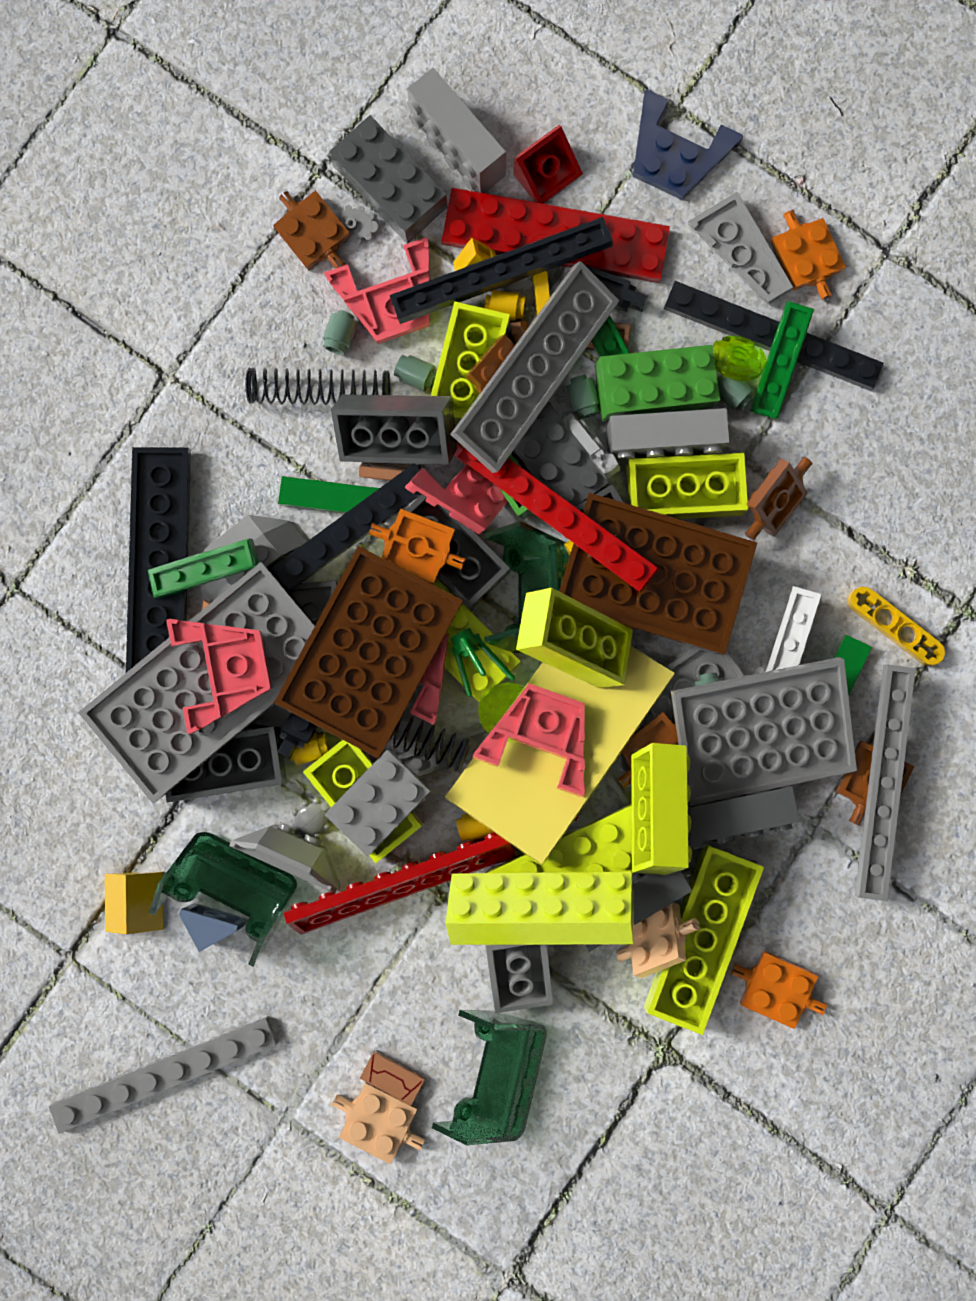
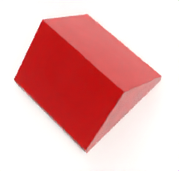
[513,125,583,204]

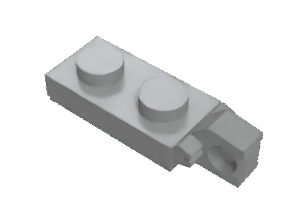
[563,413,621,480]

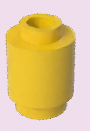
[484,290,525,321]
[289,731,330,765]
[456,813,493,842]

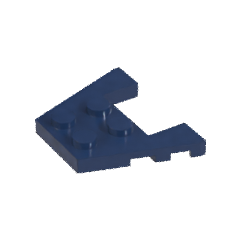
[632,89,743,200]

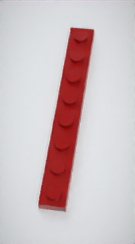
[458,447,659,593]

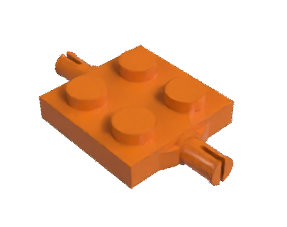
[771,209,846,300]
[369,509,466,585]
[730,950,827,1029]

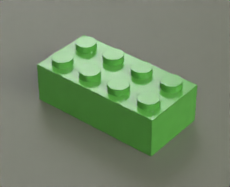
[594,345,720,421]

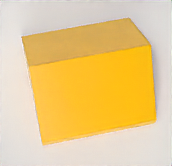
[105,871,164,934]

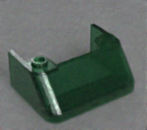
[484,521,569,653]
[149,832,297,967]
[432,1010,547,1146]

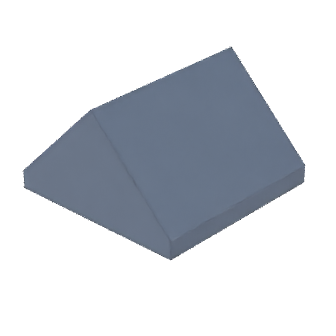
[179,903,249,952]

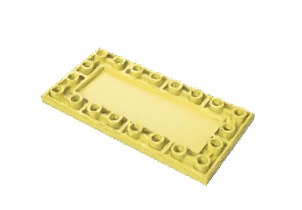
[445,645,675,866]

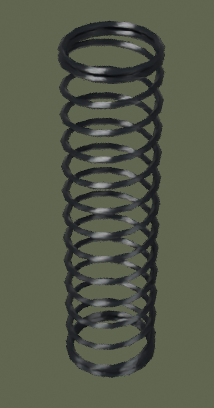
[245,367,390,406]
[393,716,472,773]

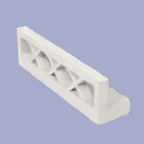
[766,586,822,672]

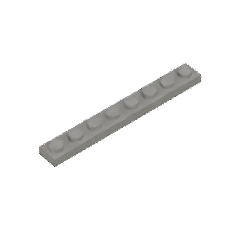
[855,664,916,901]
[48,1016,278,1134]

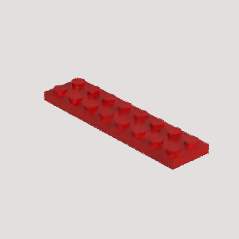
[441,188,670,283]
[283,832,516,935]

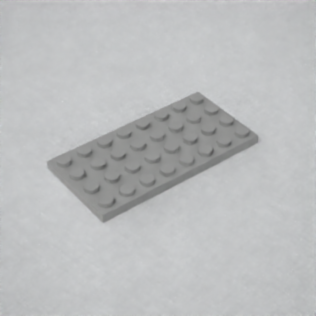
[78,562,315,803]

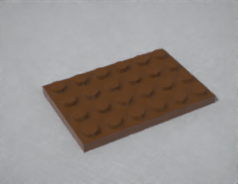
[559,493,757,655]
[274,546,463,759]

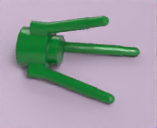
[450,628,515,697]

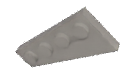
[688,192,793,305]

